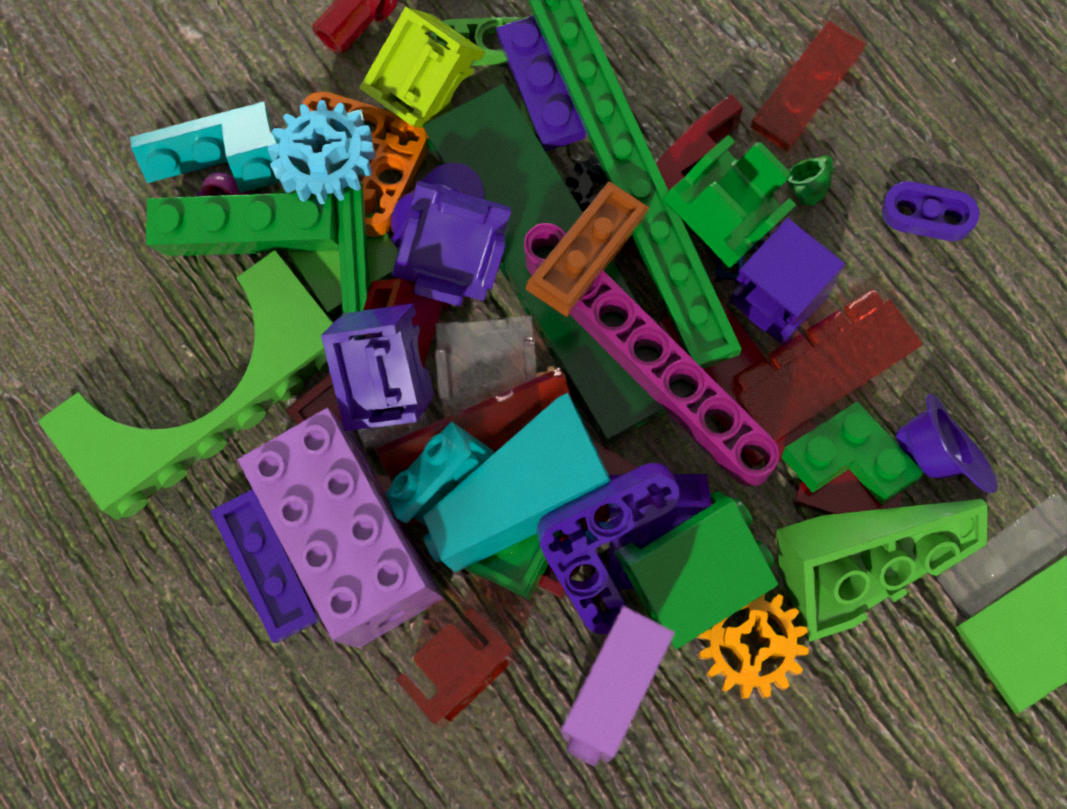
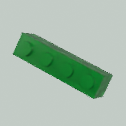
[146,193,339,256]

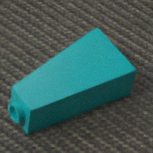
[423,393,611,573]

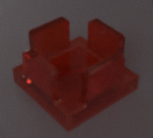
[395,608,517,729]

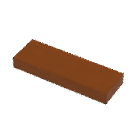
[526,181,649,317]

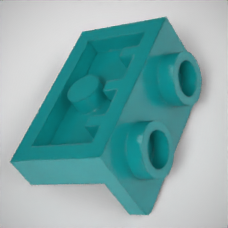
[385,421,494,527]

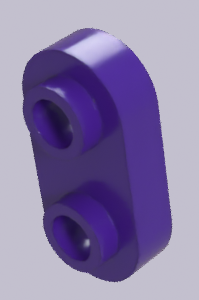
[881,181,979,241]

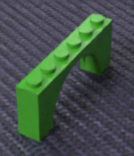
[38,250,333,520]

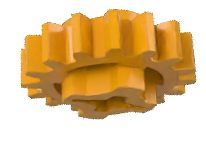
[697,594,809,699]

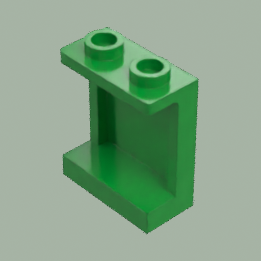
[614,490,778,650]

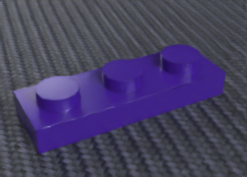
[496,15,586,152]
[210,489,320,644]

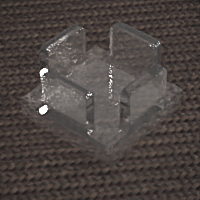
[435,315,540,421]

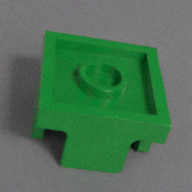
[663,135,796,268]

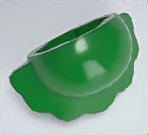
[787,156,834,206]

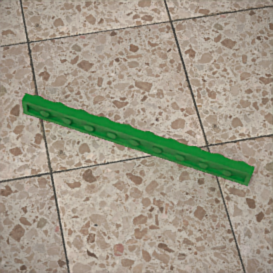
[527,0,741,369]

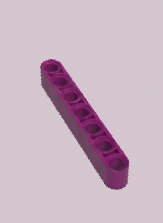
[524,223,779,487]

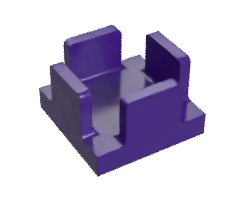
[392,180,511,306]

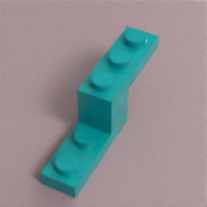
[130,102,366,193]

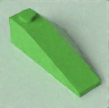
[776,499,988,642]

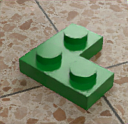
[781,401,923,505]

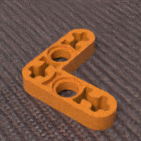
[302,91,428,237]

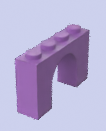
[561,606,675,767]

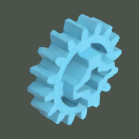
[268,100,376,204]

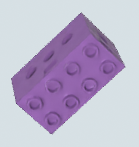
[237,408,445,648]

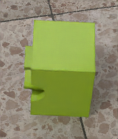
[359,6,485,128]

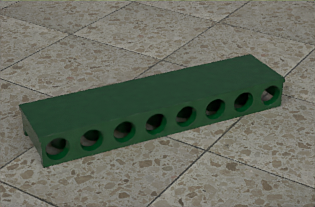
[422,83,692,448]

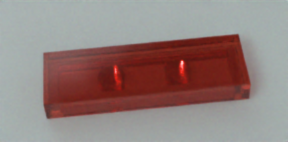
[750,21,866,152]

